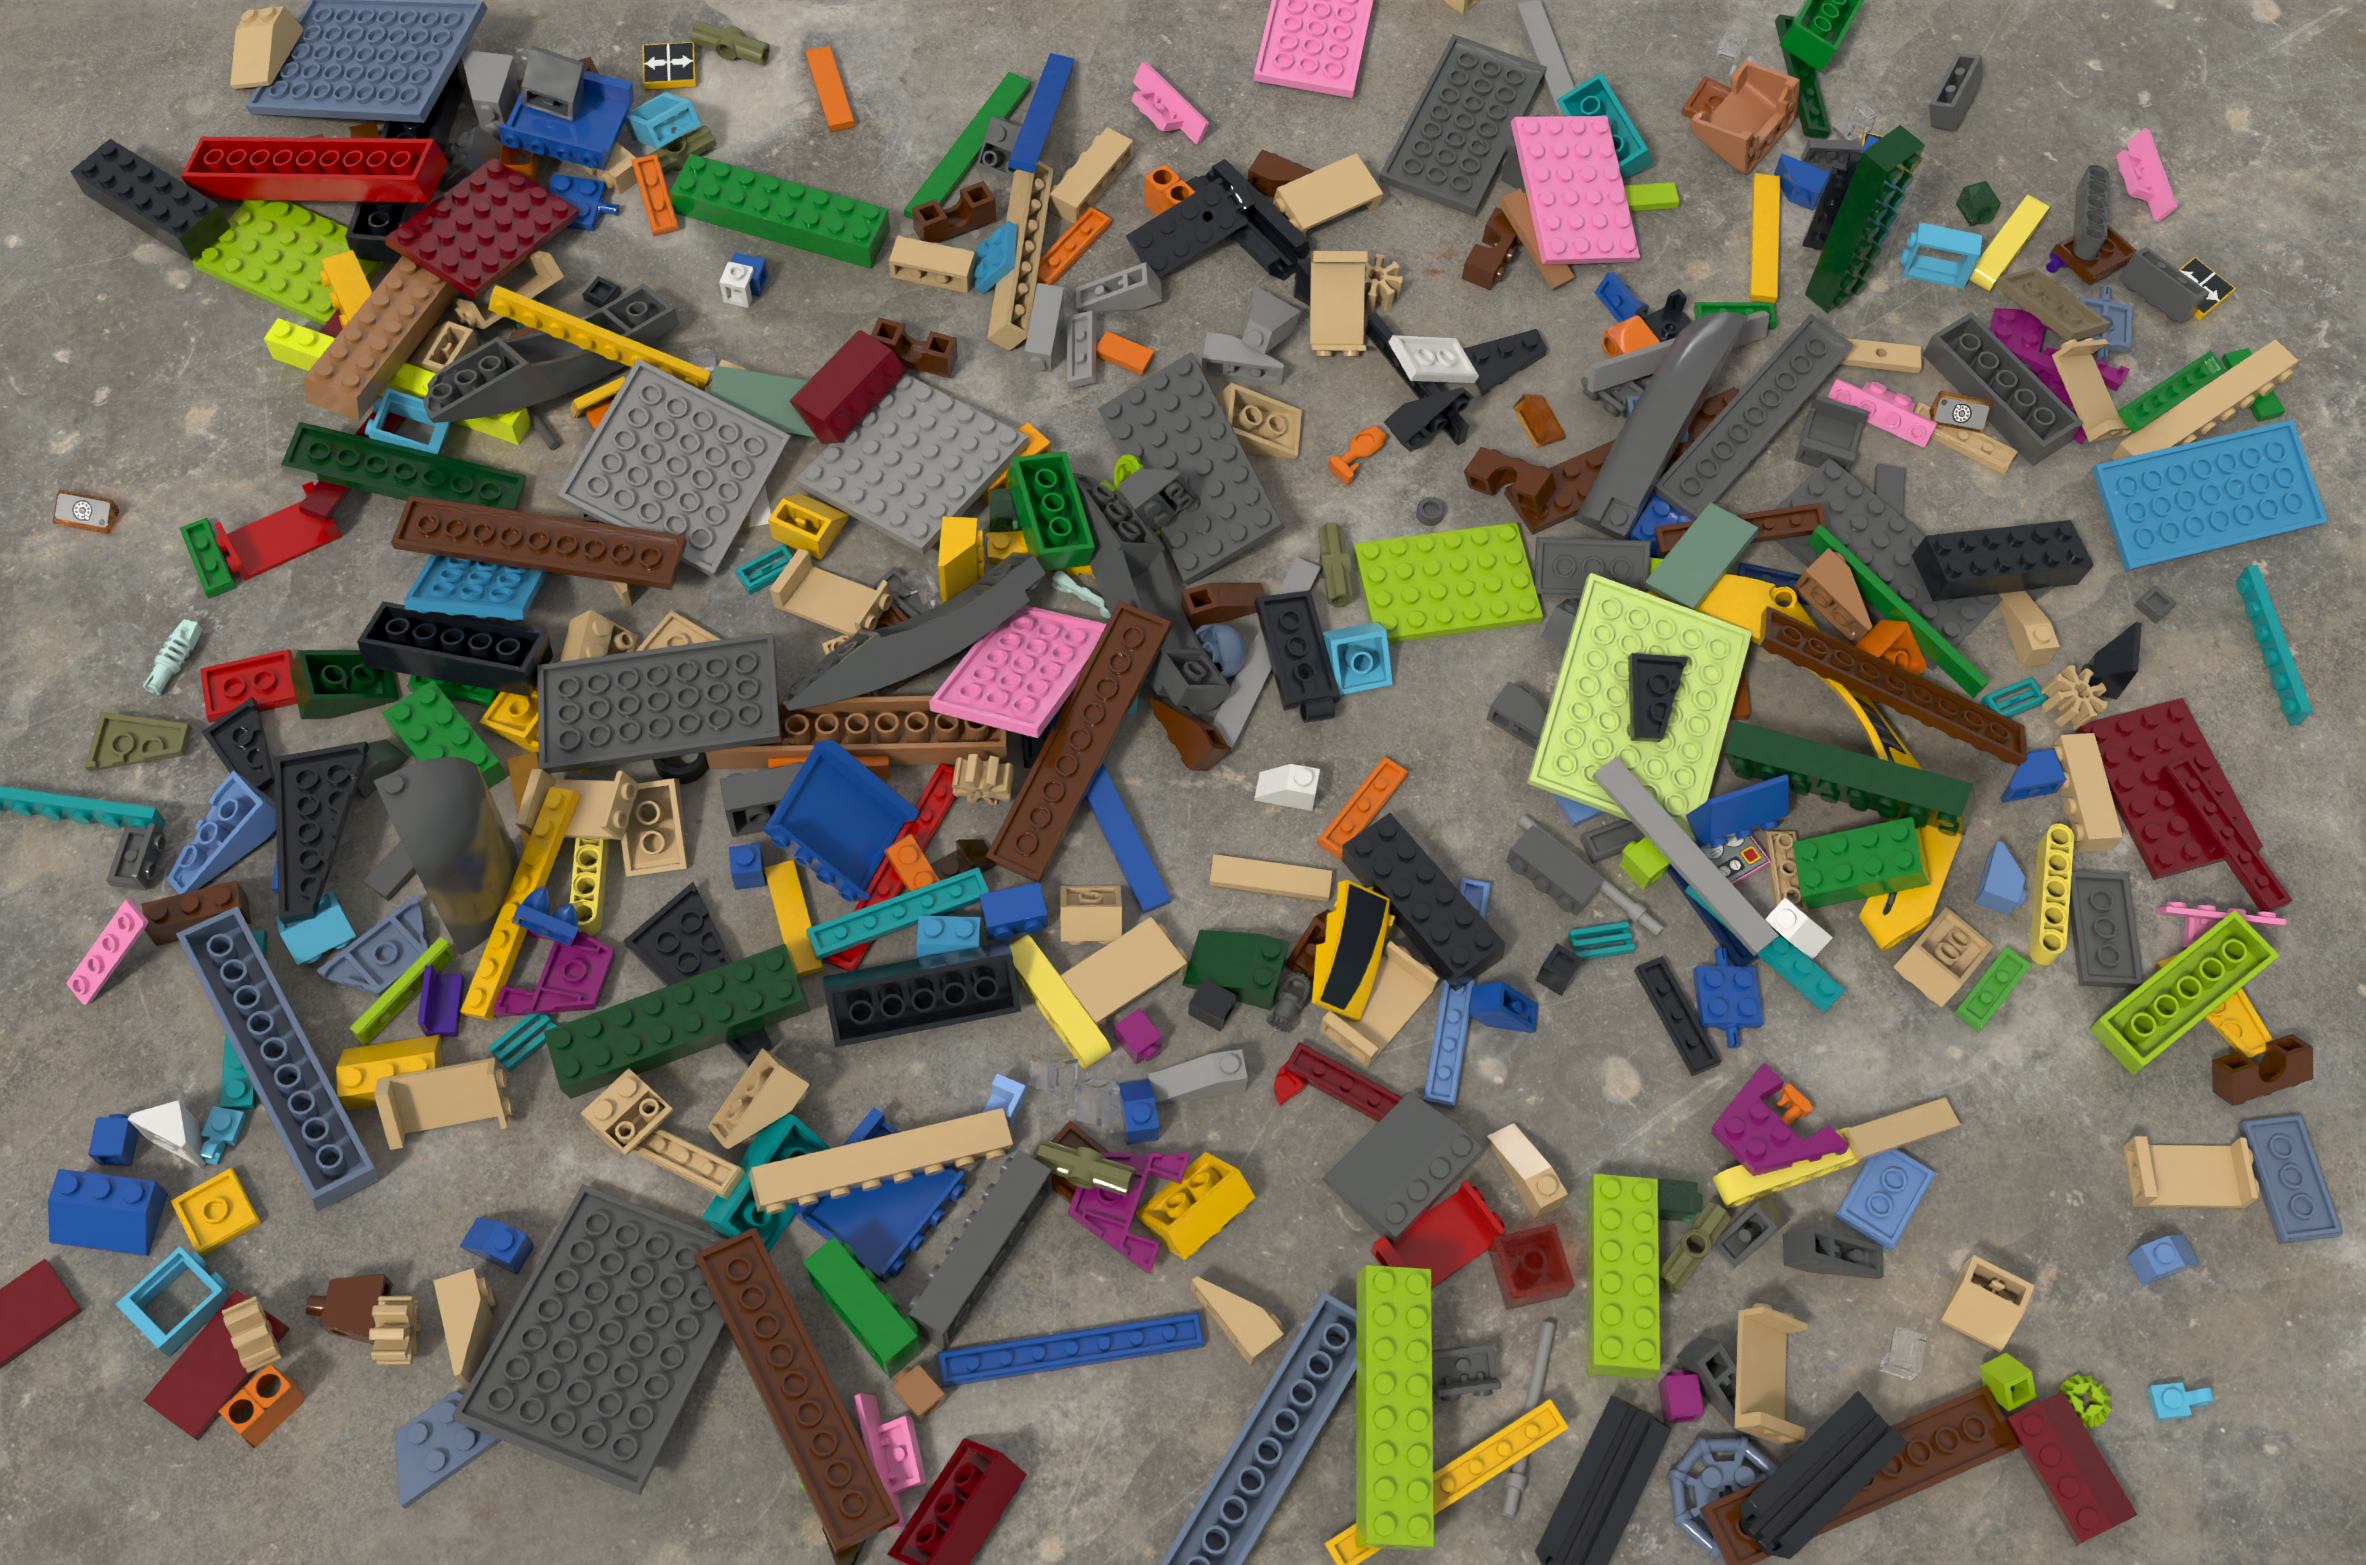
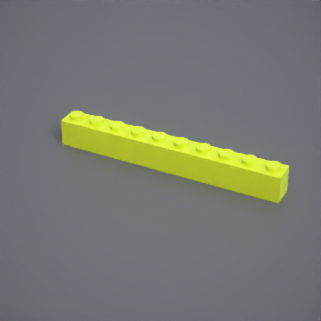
[264,318,531,445]

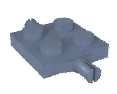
[2076,285,2133,362]

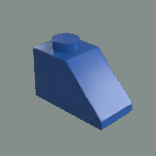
[1774,153,1830,211]
[2000,749,2067,803]
[1469,981,1538,1033]
[1118,1079,1159,1145]
[460,1217,534,1275]

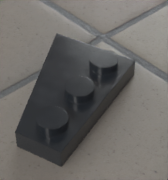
[1463,329,1547,396]
[1628,653,1688,742]
[202,697,275,791]

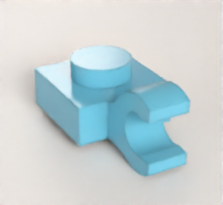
[200,1106,247,1165]
[2147,1382,2214,1421]

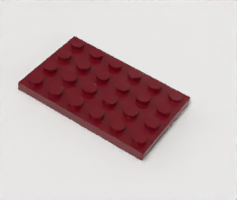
[386,158,579,299]
[2076,698,2263,880]

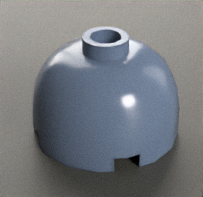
[1195,623,1247,679]

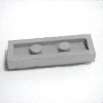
[1067,310,1096,388]

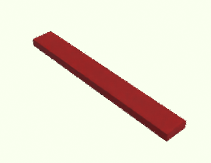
[826,763,957,972]

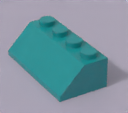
[1557,72,1654,178]
[701,1114,831,1253]

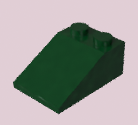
[289,650,399,719]
[1182,930,1289,1011]

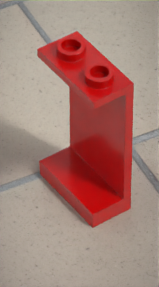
[215,481,342,581]
[1371,1180,1506,1289]

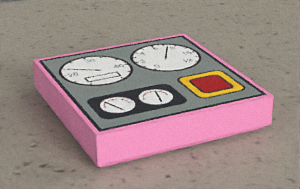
[1694,836,1771,886]

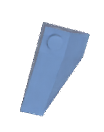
[167,770,276,894]

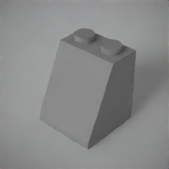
[461,50,520,138]

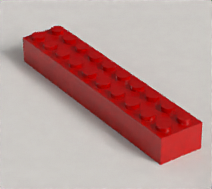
[181,137,448,203]

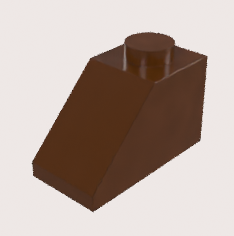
[1285,909,1332,981]

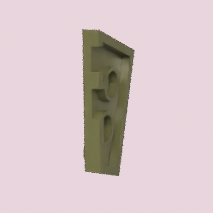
[84,712,192,771]

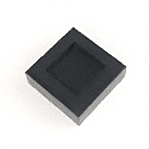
[582,276,622,308]

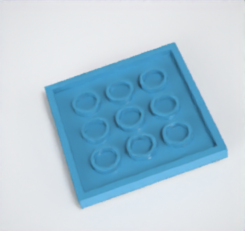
[404,555,548,621]

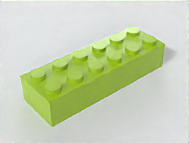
[2089,910,2280,1076]
[1587,1174,1660,1380]

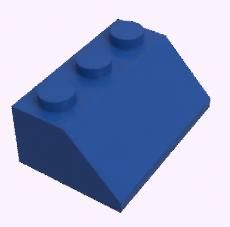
[1686,774,1789,849]
[48,1169,168,1256]

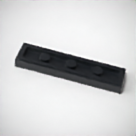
[1634,956,1721,1076]

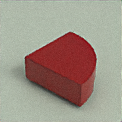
[1274,1062,1306,1106]

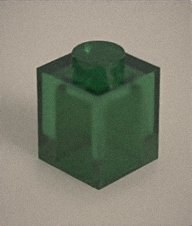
[1956,181,2001,227]
[989,489,1018,533]
[1658,1178,1703,1223]

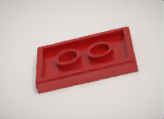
[200,649,297,723]

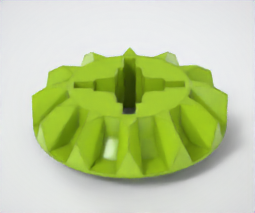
[1113,454,1145,495]
[2058,1374,2112,1428]

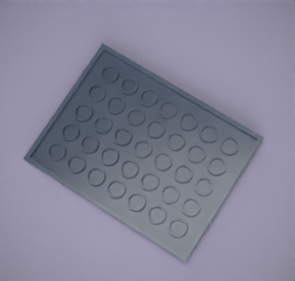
[245,0,488,123]

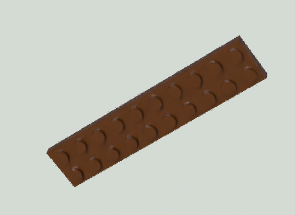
[1504,387,1739,535]
[391,495,687,590]
[986,601,1173,884]
[1759,606,2027,767]
[694,1227,900,1554]
[1700,1385,2020,1565]

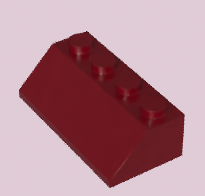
[789,330,907,444]
[2006,1392,2137,1546]
[887,1438,1027,1565]

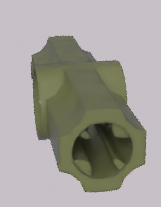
[691,21,770,65]
[646,125,716,174]
[1318,523,1353,607]
[1036,1140,1136,1197]
[1659,1202,1732,1294]

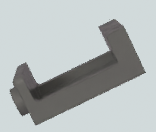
[1794,395,1868,473]

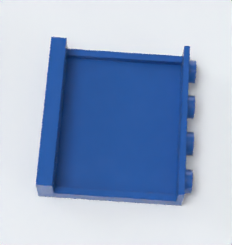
[498,70,634,170]
[763,739,919,902]
[792,1107,967,1284]

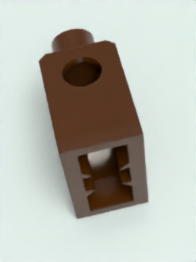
[306,1274,393,1345]

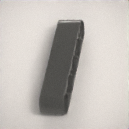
[2073,165,2110,261]

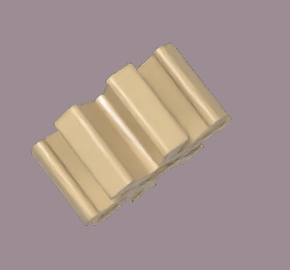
[1364,254,1403,313]
[2041,665,2108,730]
[952,754,1014,805]
[369,1295,421,1365]
[222,1296,282,1373]

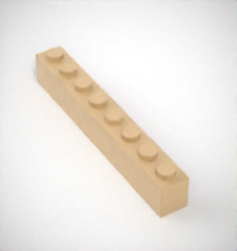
[987,161,1053,351]
[2111,339,2299,460]
[748,1108,1013,1215]

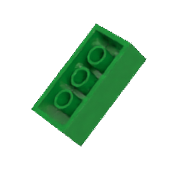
[1779,0,1864,72]
[1006,451,1095,571]
[382,680,506,789]
[1793,817,1930,909]
[802,1237,921,1379]

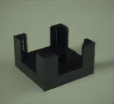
[1635,288,1692,342]

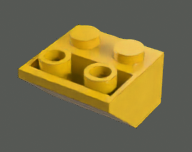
[768,493,849,560]

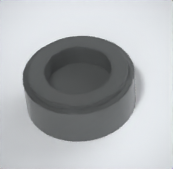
[1416,497,1445,526]

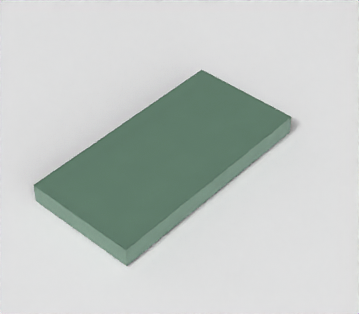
[710,365,817,439]
[1645,502,1758,611]

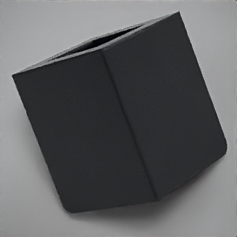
[1535,943,1583,996]
[1188,979,1237,1031]

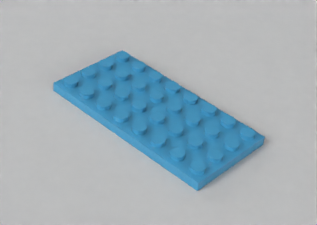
[2091,419,2328,572]

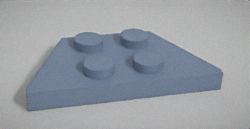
[316,895,429,998]
[395,1391,502,1508]

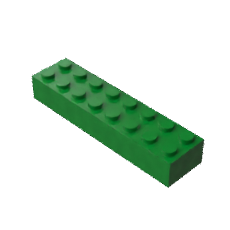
[670,154,890,269]

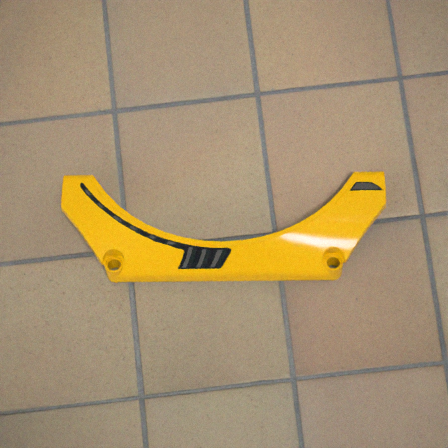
[1646,574,1963,951]

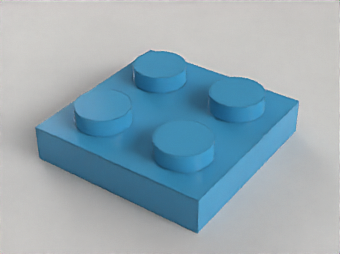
[974,221,1017,294]

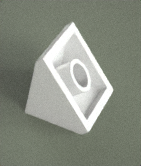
[128,1100,206,1168]

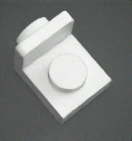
[719,262,754,308]

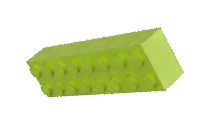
[1356,1265,1434,1550]

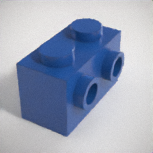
[979,882,1048,940]

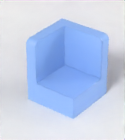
[983,1073,1026,1129]

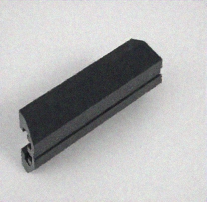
[1185,159,1310,281]
[1740,1391,1908,1559]
[1535,1395,1672,1565]

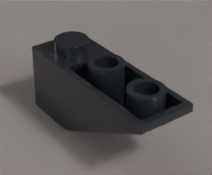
[1384,387,1474,452]

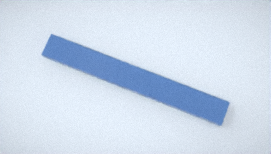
[1423,877,1491,1109]

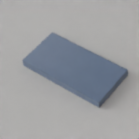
[2238,1114,2343,1244]

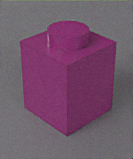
[1114,1008,1162,1065]
[1658,1370,1704,1424]

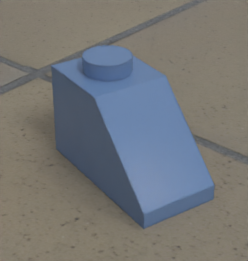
[1974,841,2027,915]
[2127,1235,2200,1286]

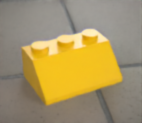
[938,516,985,604]
[336,1034,443,1110]
[1135,1152,1256,1260]

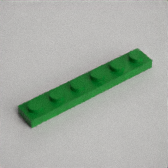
[2117,350,2227,433]

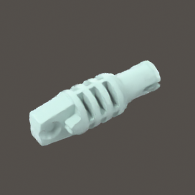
[142,619,203,696]

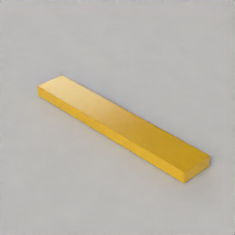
[1749,173,1780,303]

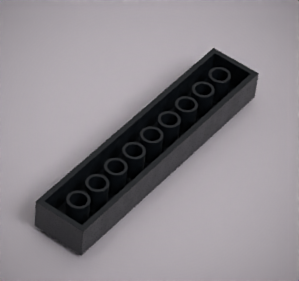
[345,57,467,263]

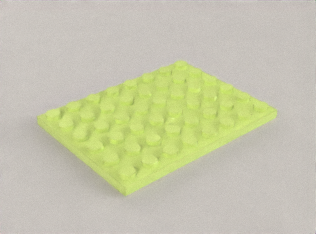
[1526,573,1752,842]

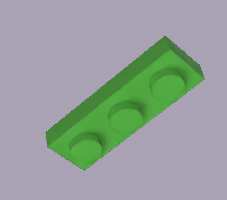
[1954,946,2032,1032]

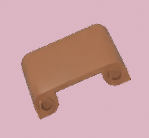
[1690,60,1800,175]

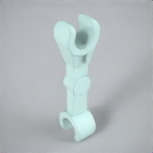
[1052,571,1111,618]

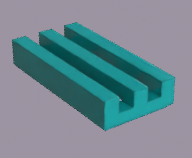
[735,544,793,595]
[1981,677,2047,718]
[1568,922,1636,961]
[488,1014,557,1072]

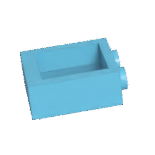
[625,92,701,149]
[1899,222,1982,289]
[365,388,451,455]
[115,1246,231,1357]

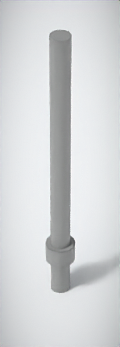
[1518,814,1665,936]
[1502,1322,1555,1518]

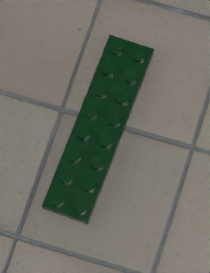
[281,422,526,511]

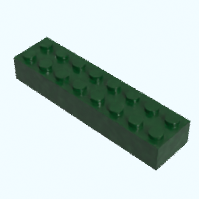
[1805,125,1925,314]
[1724,721,1976,836]
[544,944,811,1099]

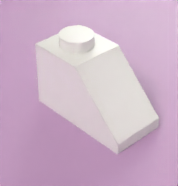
[1254,764,1320,811]
[1765,897,1833,960]

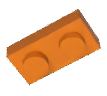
[883,834,940,892]

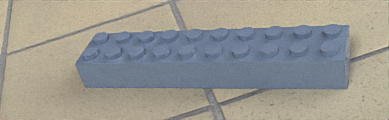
[176,906,379,1212]
[1160,1292,1356,1565]

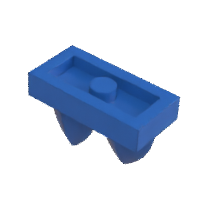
[1594,272,1649,323]
[511,886,579,947]

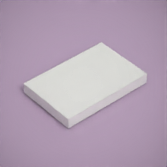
[1388,335,1479,383]

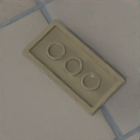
[1995,267,2110,341]

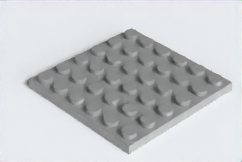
[557,358,791,577]
[795,373,1030,555]

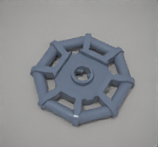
[1667,1435,1778,1559]

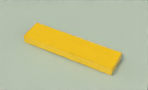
[764,860,824,977]

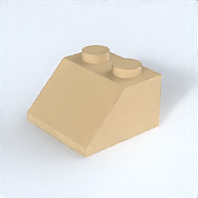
[1060,885,1122,945]

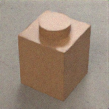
[893,1364,946,1424]

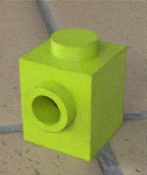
[1619,837,1670,891]
[1979,1353,2037,1411]

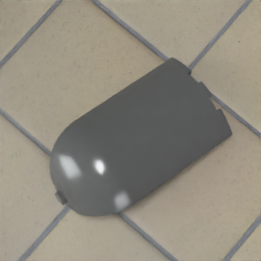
[374,757,519,955]

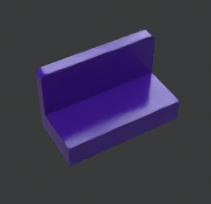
[418,965,465,1037]

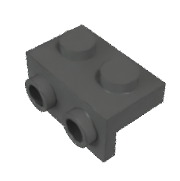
[1801,138,1861,172]
[1581,360,1644,419]
[106,823,166,890]
[1432,1342,1501,1401]

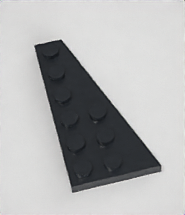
[274,741,369,924]
[623,881,772,1067]

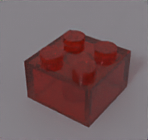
[1487,1223,1575,1310]

